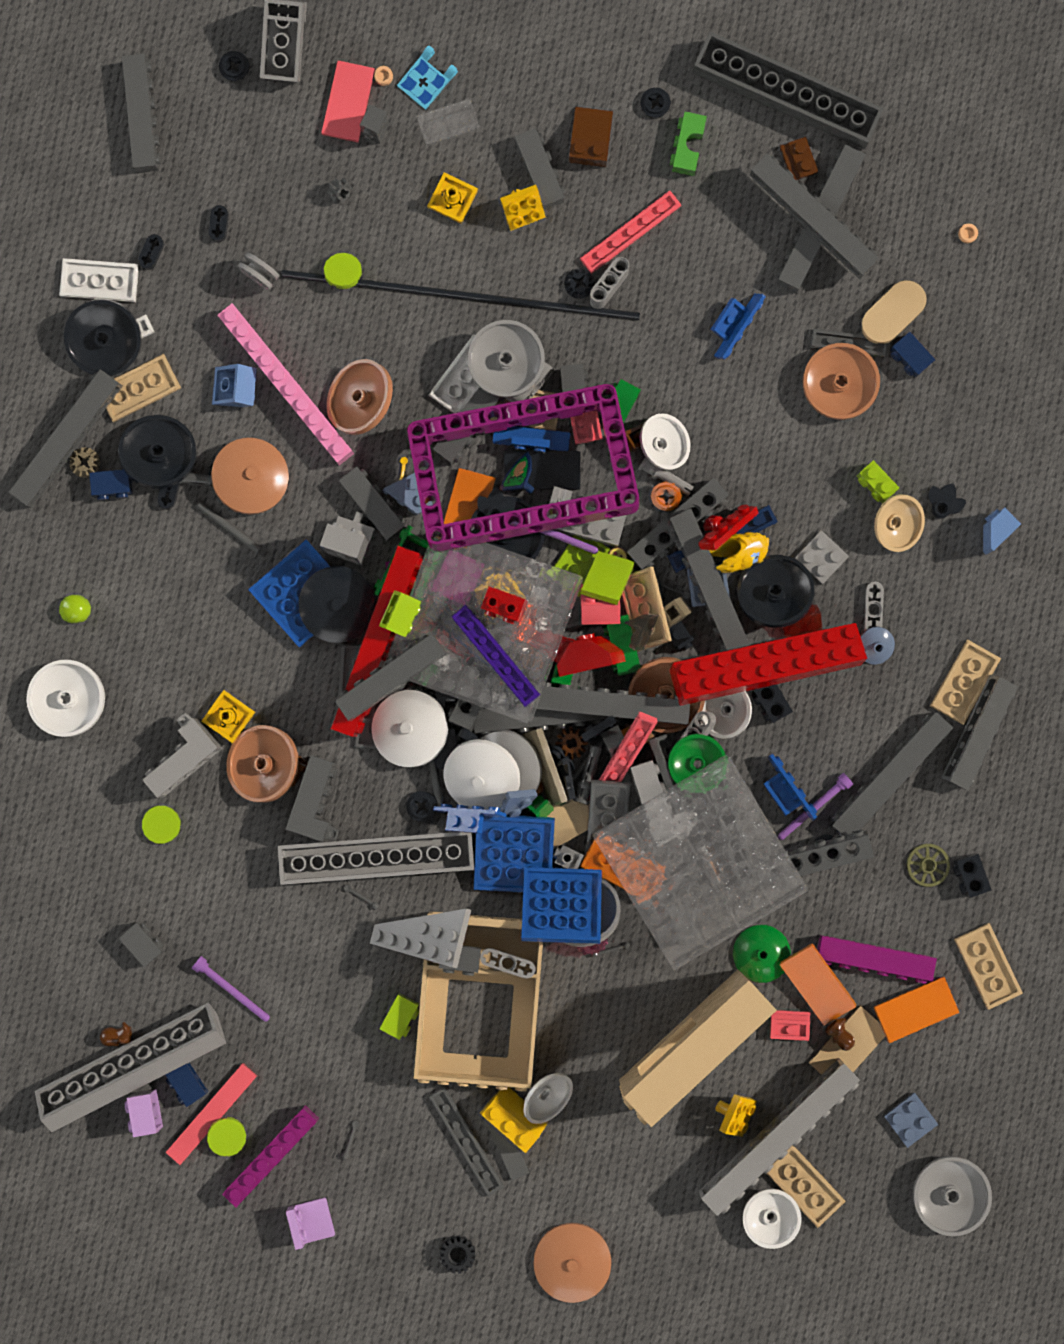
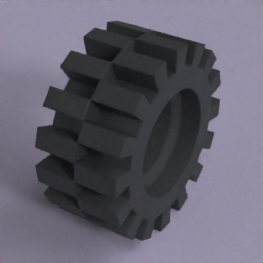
[440,1235,475,1274]

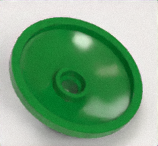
[668,734,727,793]
[733,925,791,983]

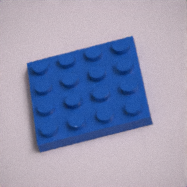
[248,539,330,647]
[474,816,555,892]
[521,867,602,944]

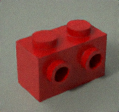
[481,586,528,625]

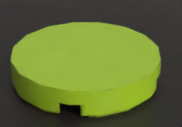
[324,253,362,289]
[142,806,181,844]
[207,1117,246,1156]

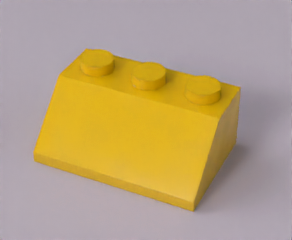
[480,1087,548,1153]

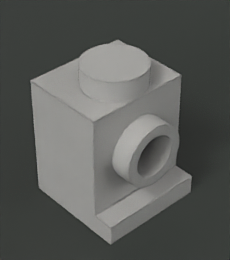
[553,845,584,869]

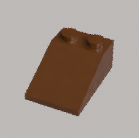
[569,107,613,167]

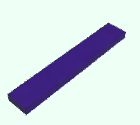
[451,604,541,707]

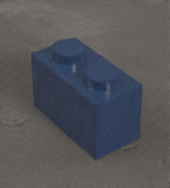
[890,332,935,378]
[89,470,133,501]
[165,1062,209,1107]

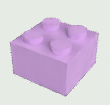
[125,1089,163,1137]

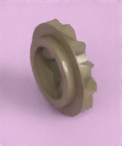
[69,447,100,478]

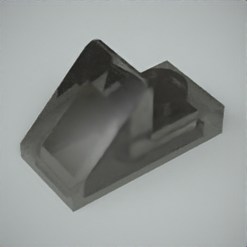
[625,613,659,650]

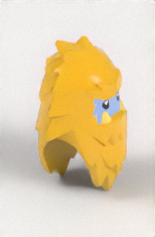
[709,532,769,573]

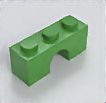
[670,112,707,176]

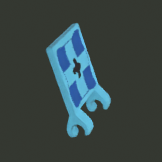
[397,46,458,110]

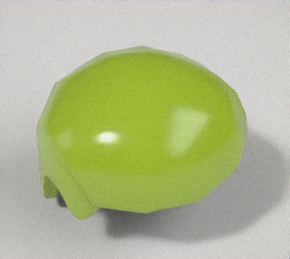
[59,595,91,623]

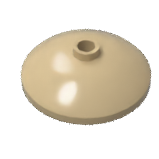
[874,494,925,552]

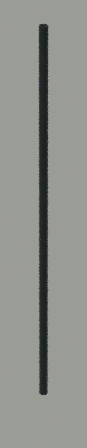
[282,270,640,320]

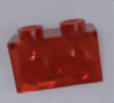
[783,604,823,638]

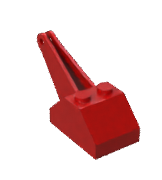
[519,628,626,677]

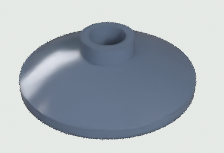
[860,627,895,664]

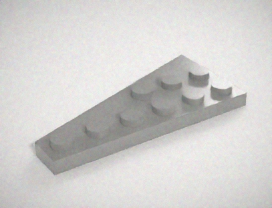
[370,909,471,968]

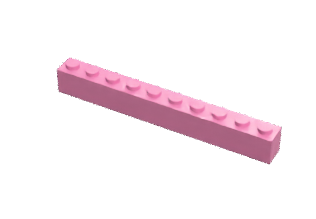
[218,303,354,466]

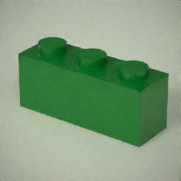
[602,614,640,677]

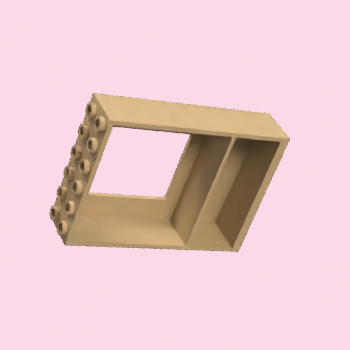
[414,911,543,1091]
[619,969,777,1127]

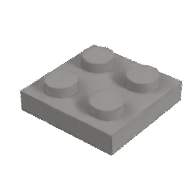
[795,530,849,584]

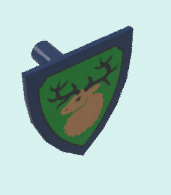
[499,452,534,493]

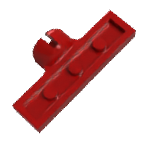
[698,505,758,551]

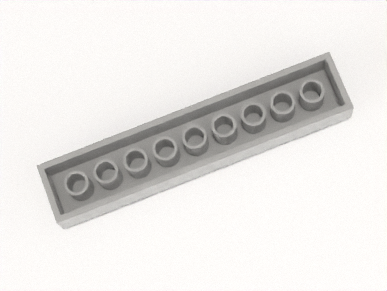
[278,832,475,885]
[35,1003,226,1132]
[699,1058,860,1216]

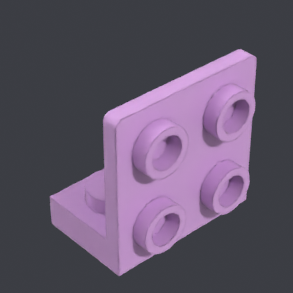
[286,1197,335,1250]

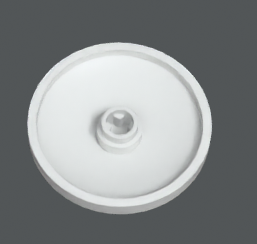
[27,660,105,737]
[372,690,448,767]
[444,739,520,810]

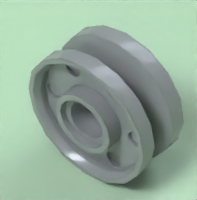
[237,252,279,290]

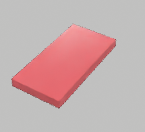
[322,61,375,143]

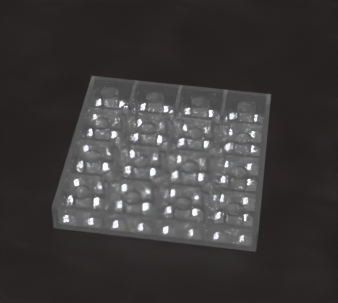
[384,536,583,725]
[592,754,809,971]

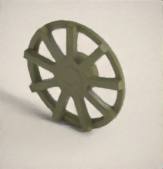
[907,844,950,887]

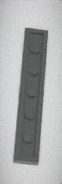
[428,1086,505,1197]

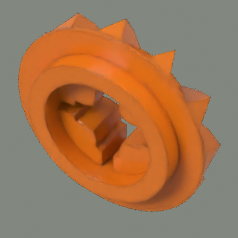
[651,481,682,511]

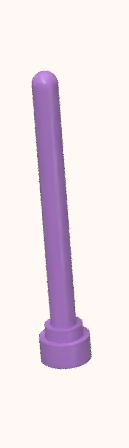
[510,521,598,554]
[778,773,853,840]
[192,956,270,1022]

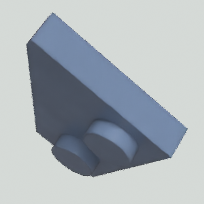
[382,473,433,516]
[500,789,538,817]

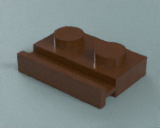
[780,137,818,180]

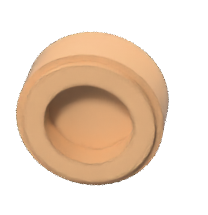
[374,66,393,86]
[958,224,978,243]

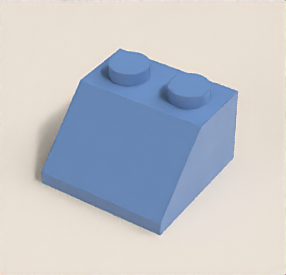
[212,364,257,407]
[983,508,1021,555]

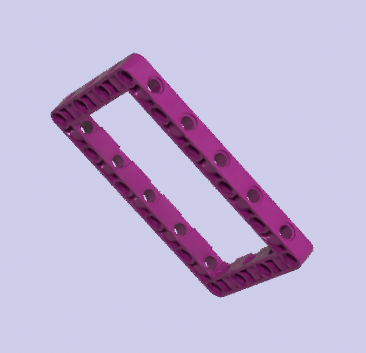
[407,384,639,551]

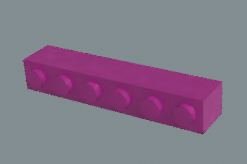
[817,935,937,984]
[222,1105,319,1208]

